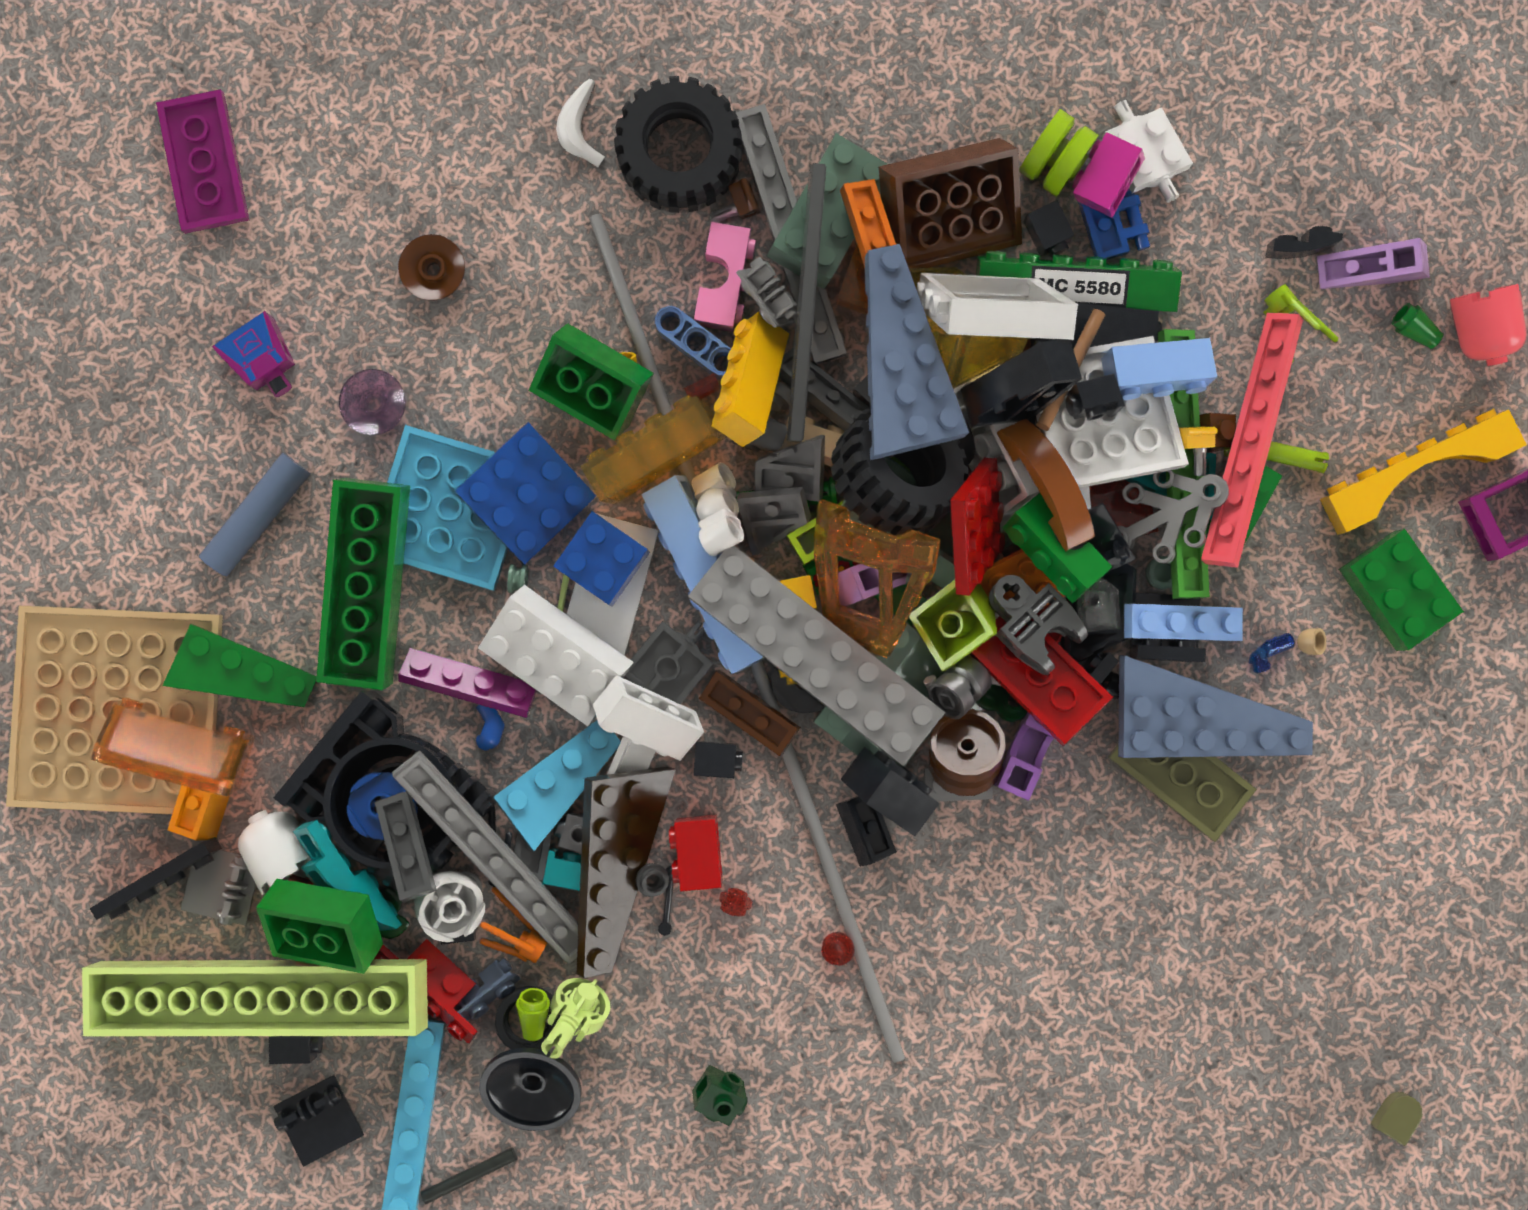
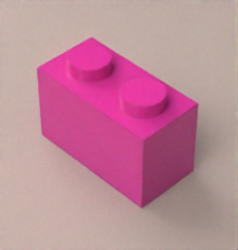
[1072,132,1145,218]

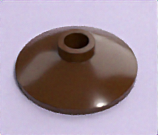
[398,234,465,301]

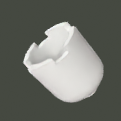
[238,810,311,897]

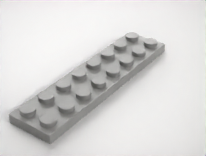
[688,546,945,767]

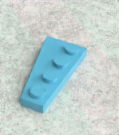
[493,720,621,852]

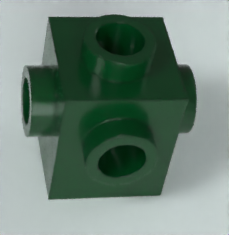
[692,1065,748,1126]

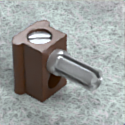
[710,178,761,223]

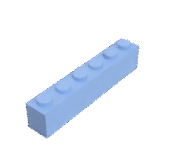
[641,475,765,674]

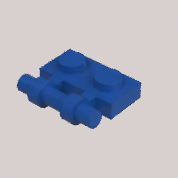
[1078,189,1150,260]

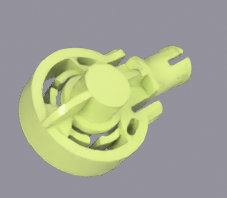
[541,978,610,1059]

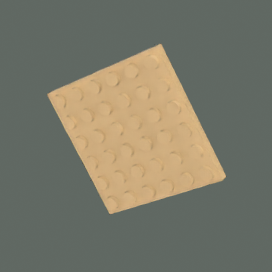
[6,606,223,814]

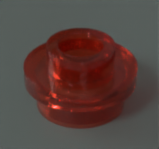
[719,888,753,917]
[821,932,855,966]

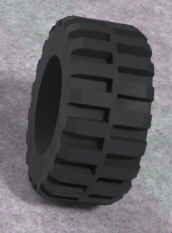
[614,76,742,213]
[831,407,968,538]

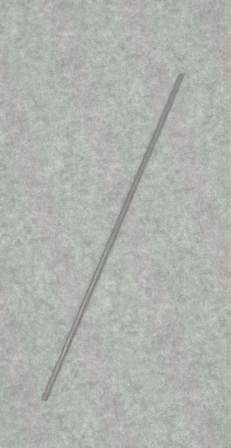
[589,213,905,1063]

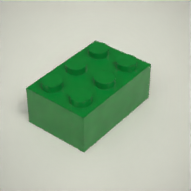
[528,323,654,441]
[1338,529,1464,651]
[256,879,383,974]

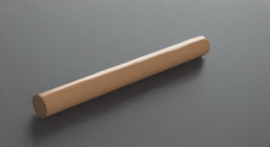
[1036,309,1105,431]

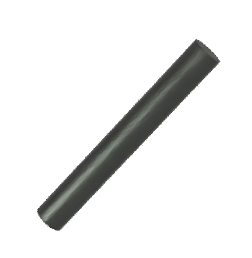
[421,1147,518,1204]

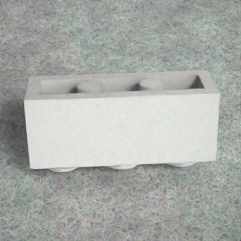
[593,675,704,761]

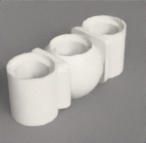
[692,462,744,557]

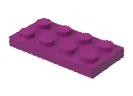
[156,89,250,234]

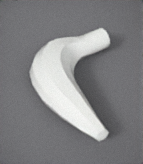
[556,79,605,168]

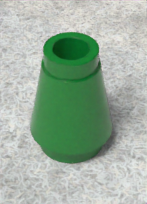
[1391,303,1444,349]

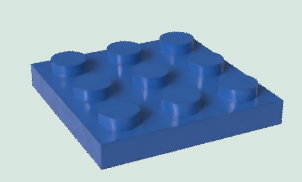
[454,422,596,565]

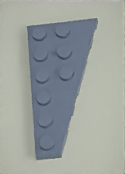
[865,244,969,460]
[1118,655,1313,758]

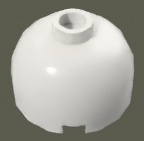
[414,871,485,942]

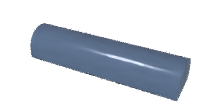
[199,452,311,577]

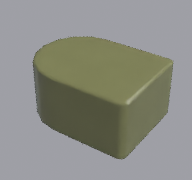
[1371,1092,1423,1146]

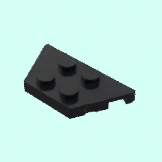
[1064,563,1137,663]

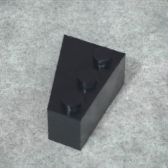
[960,338,1082,427]

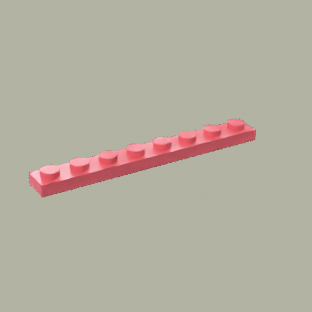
[1201,313,1303,568]

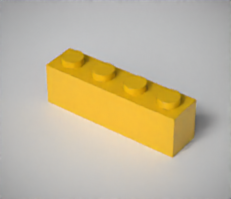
[711,311,789,447]

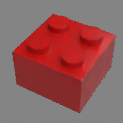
[669,814,723,892]

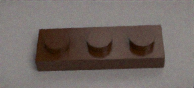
[699,670,801,756]

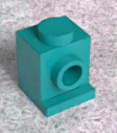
[543,848,581,891]

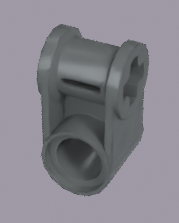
[731,417,787,452]

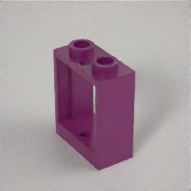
[1458,469,1528,561]

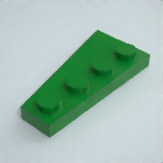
[162,624,316,707]

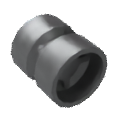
[928,656,992,719]

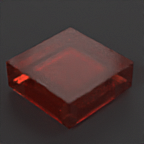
[684,373,720,404]

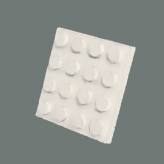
[1036,336,1189,488]

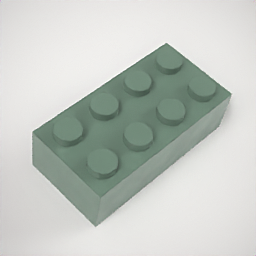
[766,133,887,289]

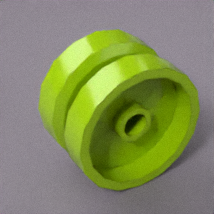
[1019,109,1099,197]

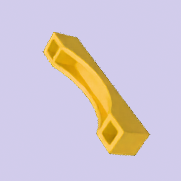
[1320,408,1527,535]

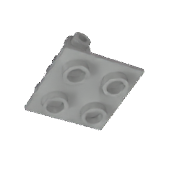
[736,257,798,328]
[180,844,256,926]

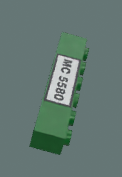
[976,251,1182,312]

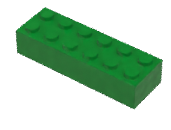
[316,478,410,690]

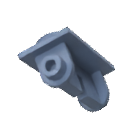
[455,958,521,1020]

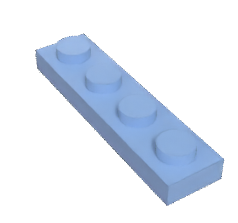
[1124,604,1243,641]

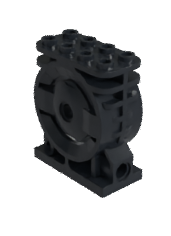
[273,691,496,900]

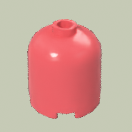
[1450,284,1526,366]

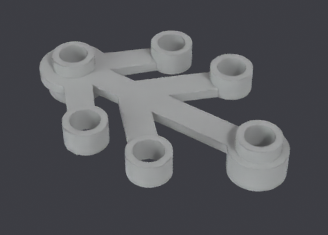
[1117,470,1229,564]

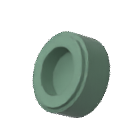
[1145,556,1172,590]

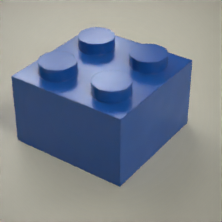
[553,511,650,607]

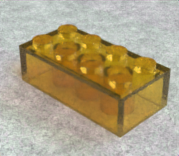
[580,395,727,504]

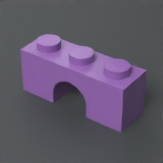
[994,712,1054,801]

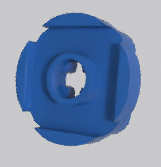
[347,772,418,840]

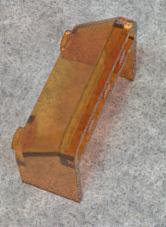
[90,698,256,796]

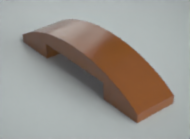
[997,419,1095,552]

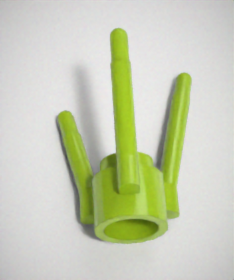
[1263,284,1338,363]

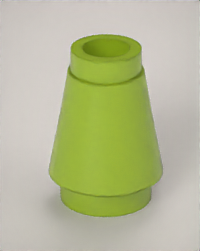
[516,988,550,1041]

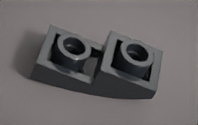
[1266,226,1343,259]

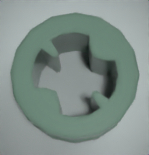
[507,564,529,594]

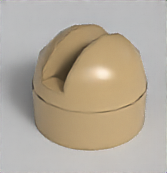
[1297,628,1326,655]

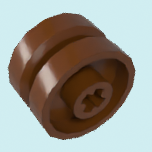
[928,709,1006,796]

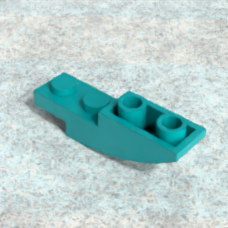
[293,820,402,931]

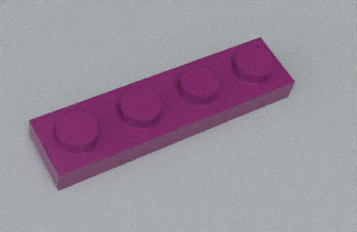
[398,648,537,718]

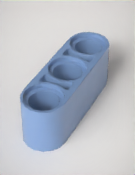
[655,306,731,380]

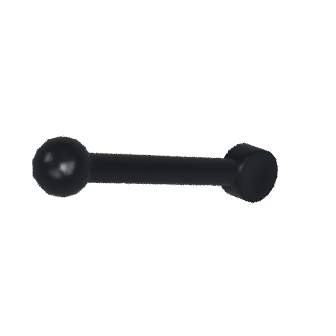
[658,865,674,936]

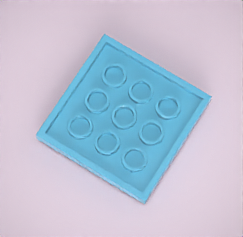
[387,425,508,591]

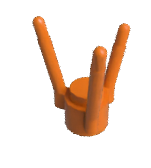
[479,887,548,964]

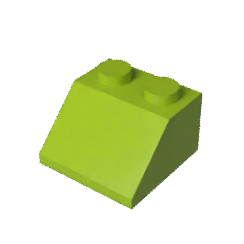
[908,580,997,672]

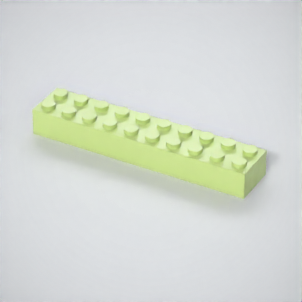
[82,959,428,1036]

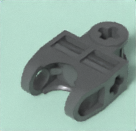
[988,575,1088,675]

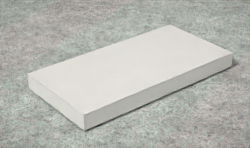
[567,513,659,656]

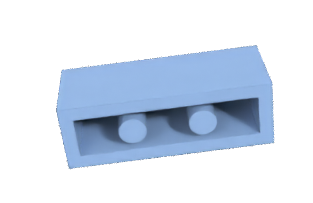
[1101,338,1217,400]

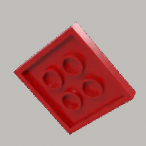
[950,457,1005,596]

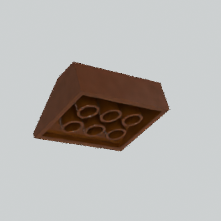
[878,138,1022,273]

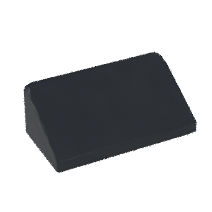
[836,796,897,867]

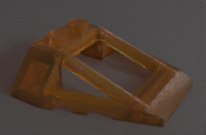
[814,499,941,658]

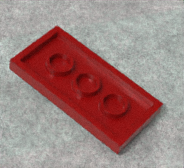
[970,616,1113,747]

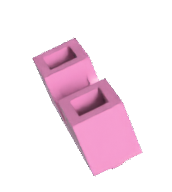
[694,222,756,332]

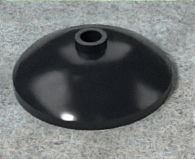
[479,1048,582,1131]

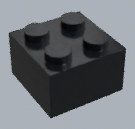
[841,747,939,836]

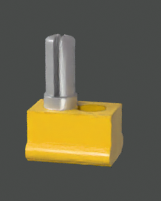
[1179,426,1217,476]

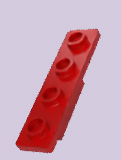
[374,939,478,1043]

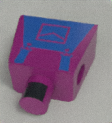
[212,311,295,397]

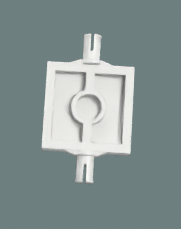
[1102,100,1193,203]

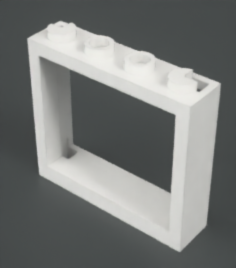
[917,273,1078,340]

